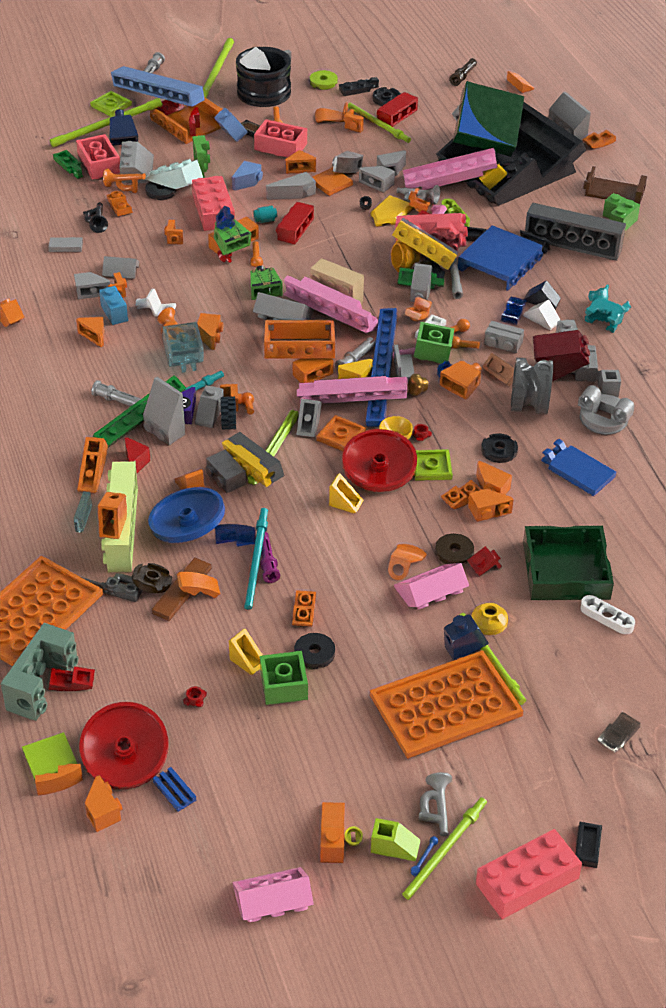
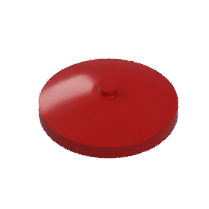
[342,429,417,492]
[79,702,169,789]

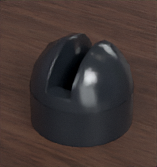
[359,196,372,210]

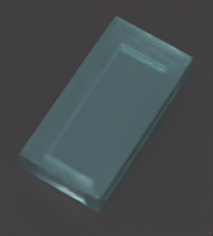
[74,491,92,533]

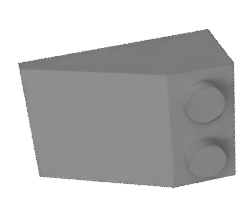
[143,377,185,445]

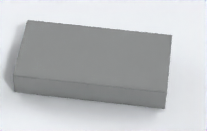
[49,237,83,252]

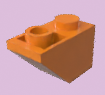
[0,298,25,327]
[197,313,224,350]
[468,489,514,522]
[85,775,123,832]

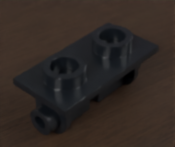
[520,230,551,254]

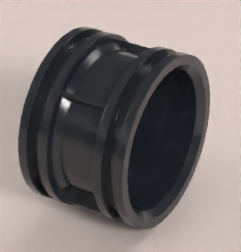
[236,47,291,107]

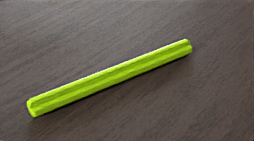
[248,410,299,485]

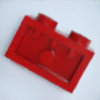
[156,100,185,115]

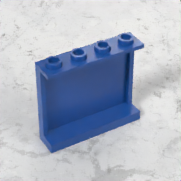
[458,225,543,290]

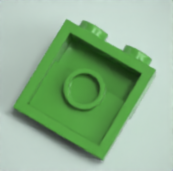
[192,135,210,178]

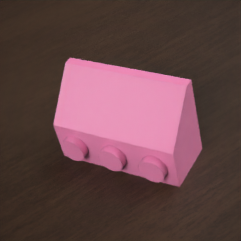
[394,563,469,609]
[233,867,314,922]

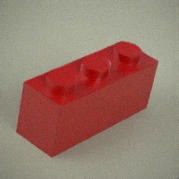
[377,92,418,127]
[276,202,314,245]

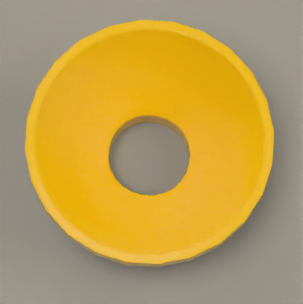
[379,416,413,439]
[471,603,508,635]

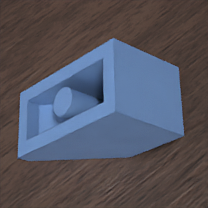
[214,108,248,142]
[232,161,263,190]

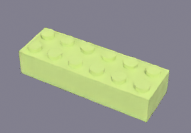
[101,462,138,573]

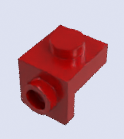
[467,546,502,577]

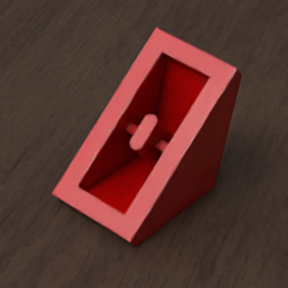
[124,438,150,473]

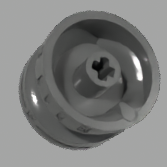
[511,357,553,415]

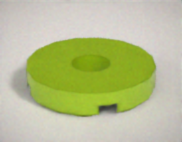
[310,70,338,90]

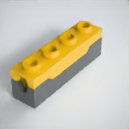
[392,218,459,270]
[222,432,285,487]

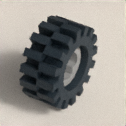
[221,396,236,430]

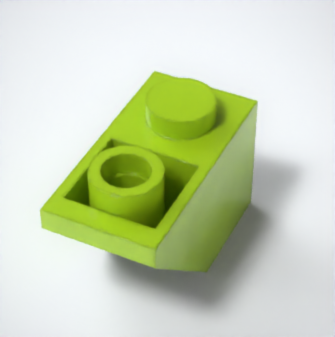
[371,818,420,861]

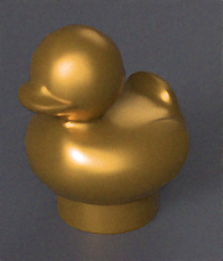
[407,374,428,396]

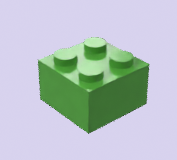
[414,322,455,364]
[260,651,308,705]

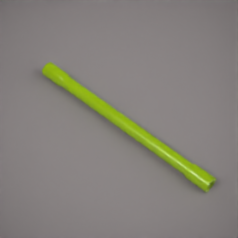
[203,38,234,98]
[49,98,162,148]

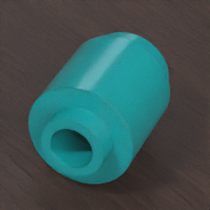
[253,205,278,223]

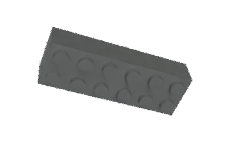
[525,202,626,261]

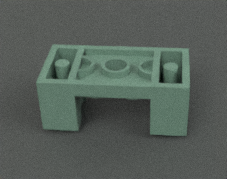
[0,623,79,721]

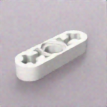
[580,595,635,635]

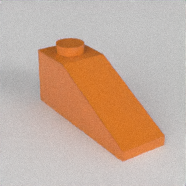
[77,437,108,493]
[320,802,345,863]

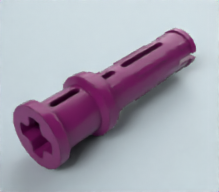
[260,532,281,583]

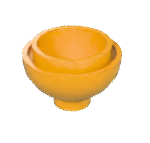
[391,240,420,272]

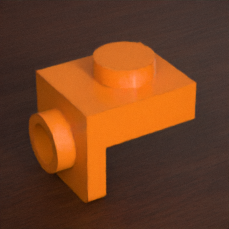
[343,109,363,133]
[408,187,430,212]
[164,219,184,245]
[108,272,127,298]
[405,297,432,322]
[220,384,242,412]

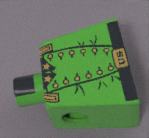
[214,218,251,255]
[250,266,283,300]

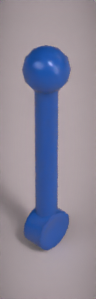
[411,836,439,876]

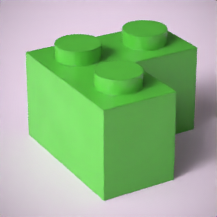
[603,193,640,231]

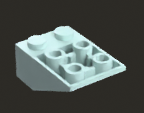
[145,159,203,189]

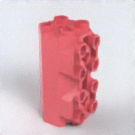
[395,213,468,255]

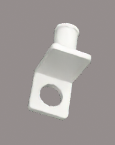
[136,289,176,317]

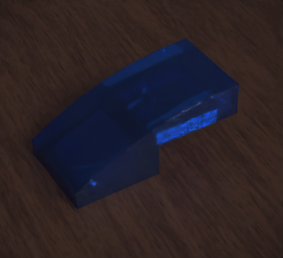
[501,296,527,325]
[214,524,256,547]

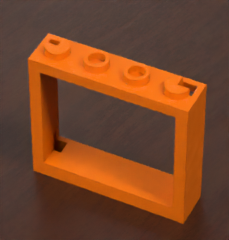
[264,320,335,359]

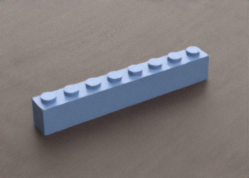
[111,66,205,107]

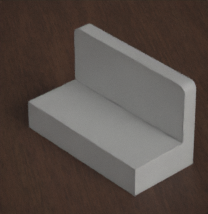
[102,256,139,279]
[394,345,414,381]

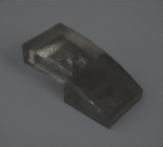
[597,711,640,753]

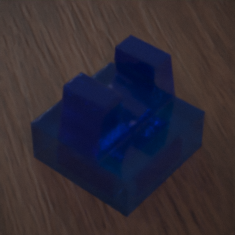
[216,206,235,230]

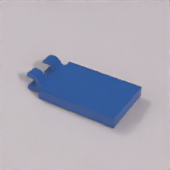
[541,439,617,496]

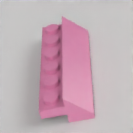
[402,148,497,190]
[283,275,378,333]
[297,376,408,403]

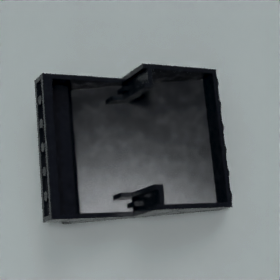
[436,102,586,206]

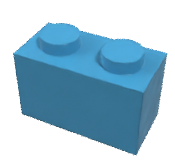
[99,286,128,325]

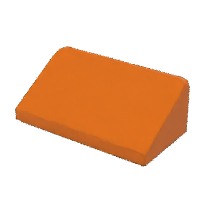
[507,71,534,93]

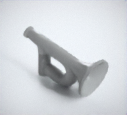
[397,185,440,204]
[419,772,452,836]

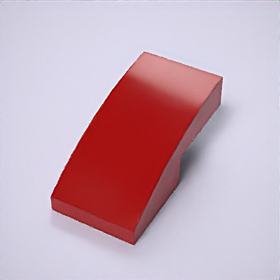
[189,107,200,137]
[48,666,95,691]

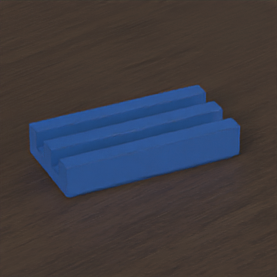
[153,767,197,812]

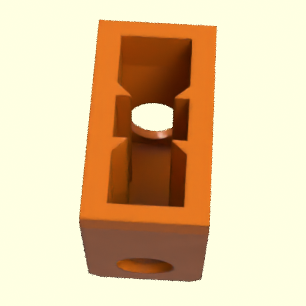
[440,361,481,400]
[98,492,127,539]

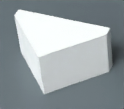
[239,47,271,70]
[523,300,560,330]

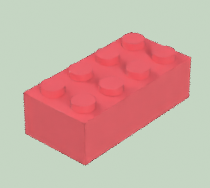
[192,176,235,231]
[476,829,582,919]

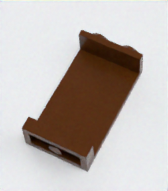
[583,166,647,204]

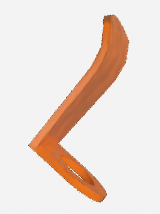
[315,102,348,123]
[388,544,427,580]

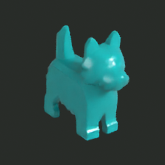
[585,284,631,333]

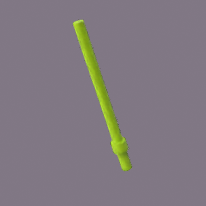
[348,103,411,143]
[460,613,526,705]
[402,797,487,900]

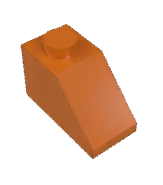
[292,358,334,383]
[476,460,512,495]

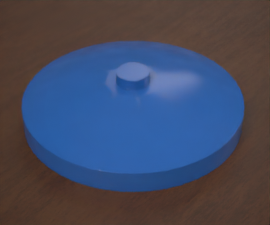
[148,487,225,543]

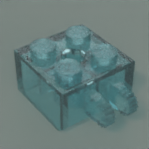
[162,322,204,373]

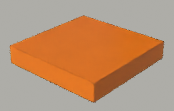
[312,167,353,196]
[316,415,366,451]

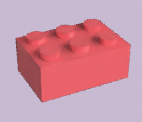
[254,119,307,157]
[76,134,120,180]

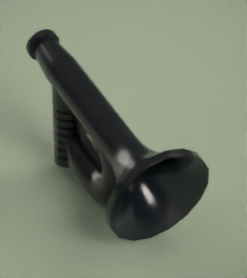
[83,202,108,233]

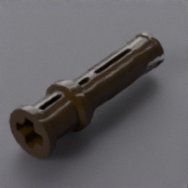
[449,58,477,86]

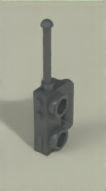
[81,573,143,602]

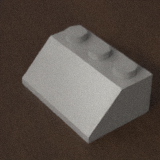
[548,92,591,140]
[119,141,154,183]
[253,292,314,320]

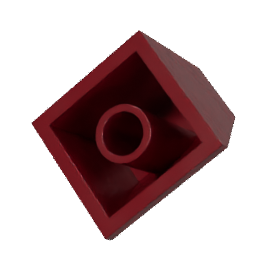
[533,330,590,382]

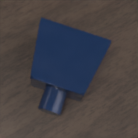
[109,109,138,146]
[444,614,489,661]

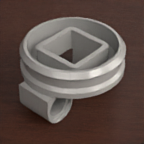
[578,385,634,435]

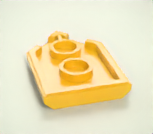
[371,195,414,227]

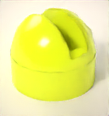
[344,826,363,846]

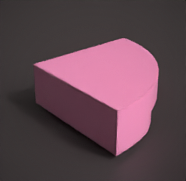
[431,205,447,214]

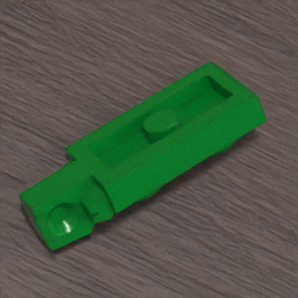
[53,150,83,179]
[397,268,445,289]

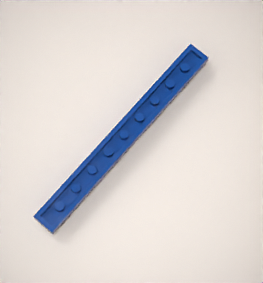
[366,308,397,427]

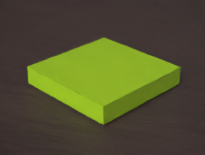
[90,91,132,117]
[414,449,453,481]
[22,732,78,780]

